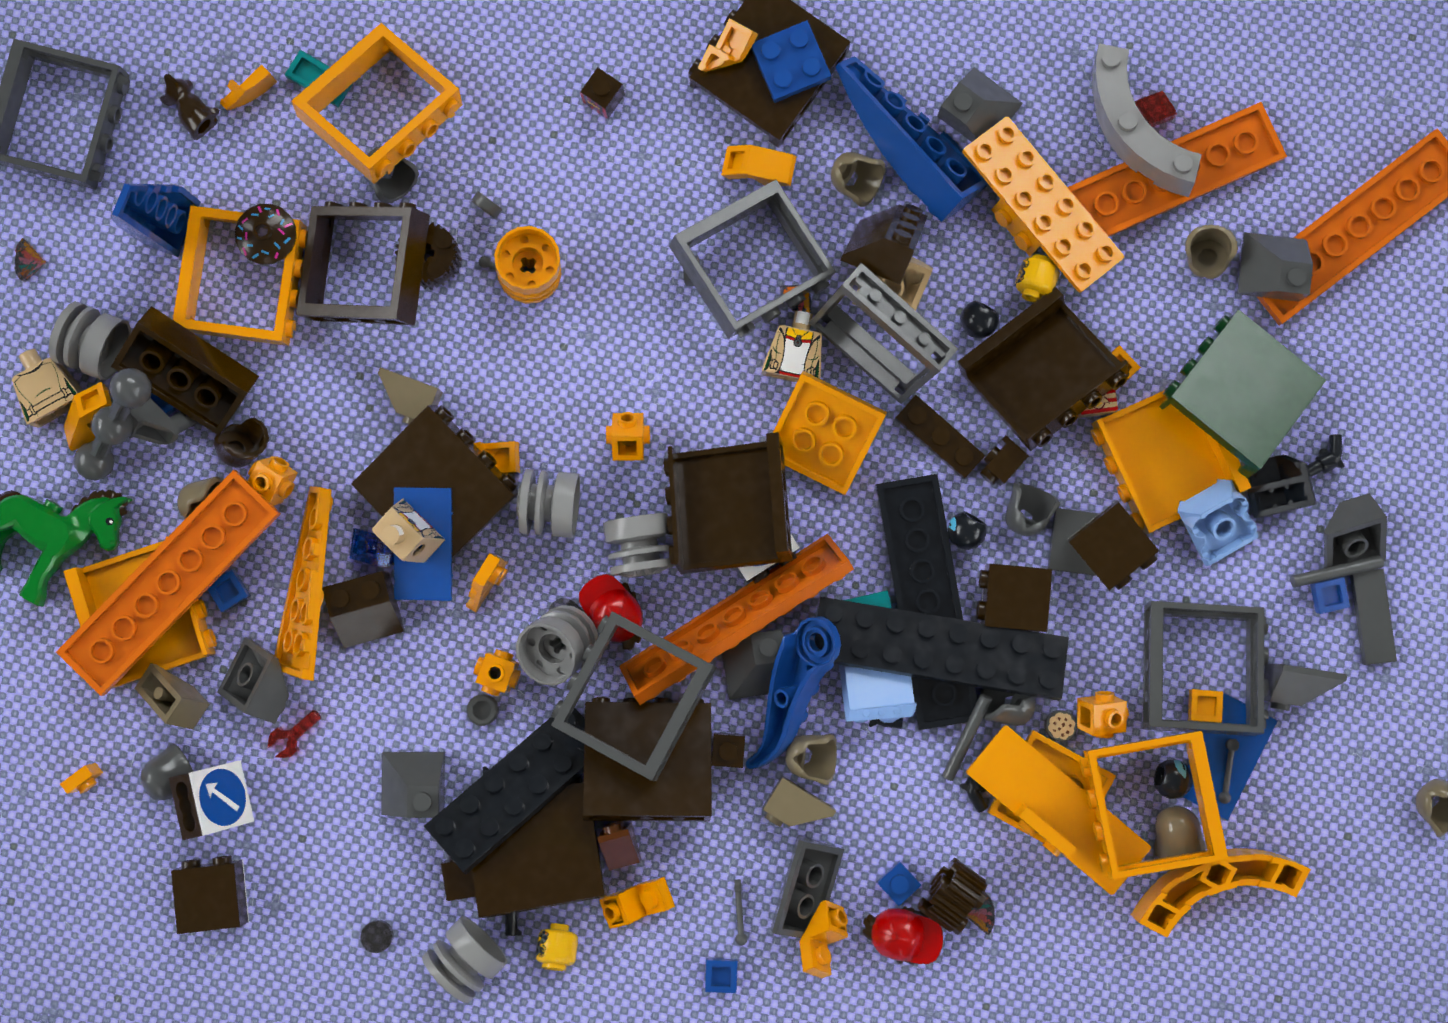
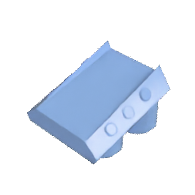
[1178,479,1258,566]
[839,665,917,723]

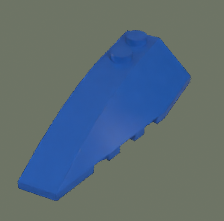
[835,56,989,222]
[111,183,201,257]

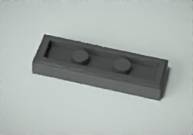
[1350,568,1397,665]

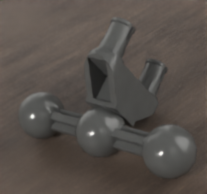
[74,368,197,481]

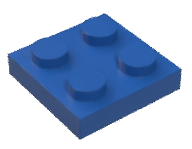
[751,20,832,103]

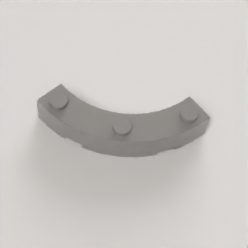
[1092,43,1202,197]

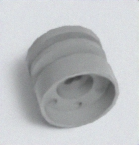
[49,301,131,381]
[516,469,580,538]
[603,513,675,578]
[516,605,598,686]
[422,916,508,1004]

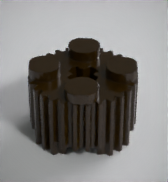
[395,222,462,290]
[917,857,987,935]

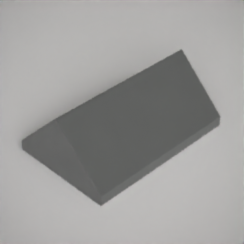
[771,835,844,938]

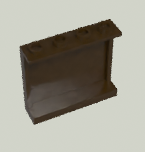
[688,0,851,148]
[958,287,1129,451]
[351,405,519,564]
[663,432,793,574]
[583,697,712,822]
[472,778,608,918]

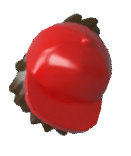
[579,574,643,651]
[863,906,943,965]

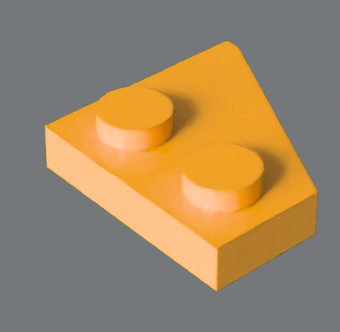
[466,553,508,613]

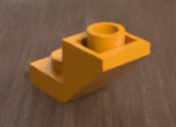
[721,145,797,186]
[64,382,112,451]
[599,877,675,929]
[799,900,848,979]

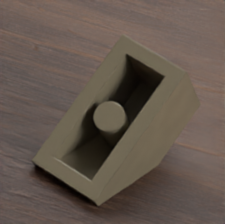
[378,367,443,425]
[134,663,210,729]
[762,775,836,827]

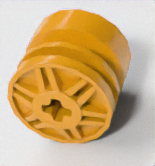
[494,226,561,304]

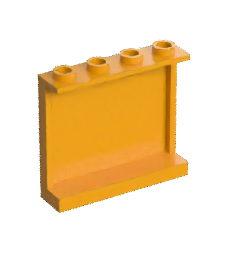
[1090,390,1252,534]
[63,536,217,688]

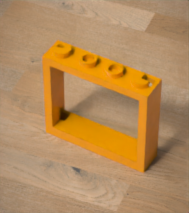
[291,23,463,184]
[173,205,308,346]
[1080,731,1229,880]

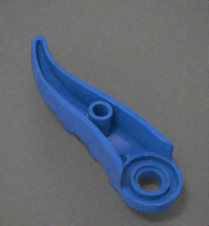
[745,616,841,769]

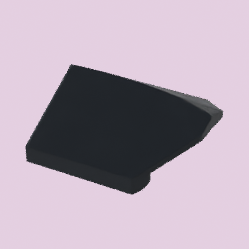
[1247,454,1317,519]

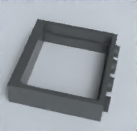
[0,39,130,190]
[669,179,836,339]
[809,263,959,404]
[1142,601,1269,736]
[551,611,717,781]

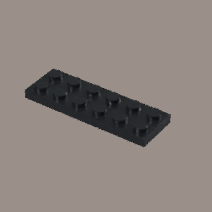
[424,708,585,875]

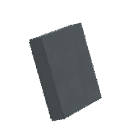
[1048,508,1100,576]

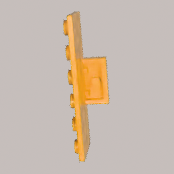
[962,117,1124,293]
[966,725,1151,895]

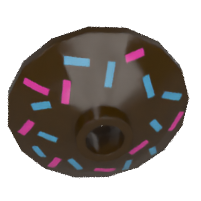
[235,204,297,265]

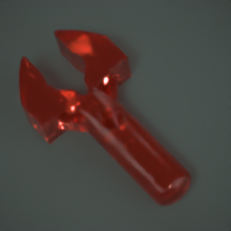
[268,710,321,758]

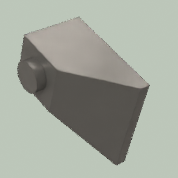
[937,67,1023,142]
[1237,232,1313,302]
[1324,493,1387,568]
[722,629,783,700]
[217,637,289,724]
[1264,663,1348,711]
[381,752,445,818]

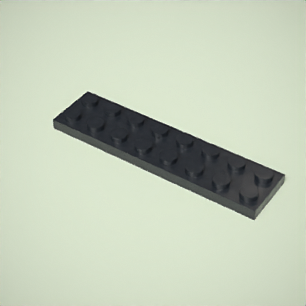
[875,474,977,730]
[814,597,1069,701]

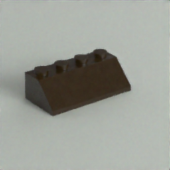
[840,204,928,285]
[110,306,259,435]

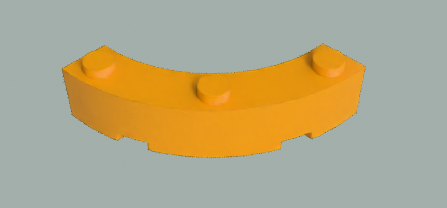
[1131,848,1311,938]

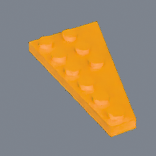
[274,486,333,681]

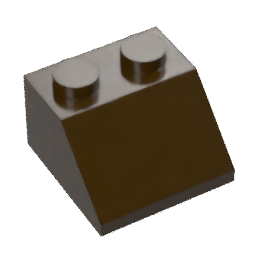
[322,571,405,648]

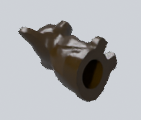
[160,74,219,140]

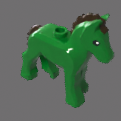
[0,489,132,607]

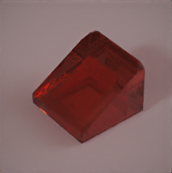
[1135,90,1177,127]

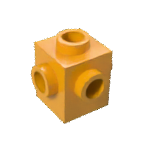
[606,412,650,461]
[248,456,298,506]
[473,649,521,696]
[1077,691,1129,738]

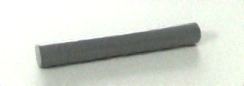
[1290,555,1384,588]
[942,693,992,781]

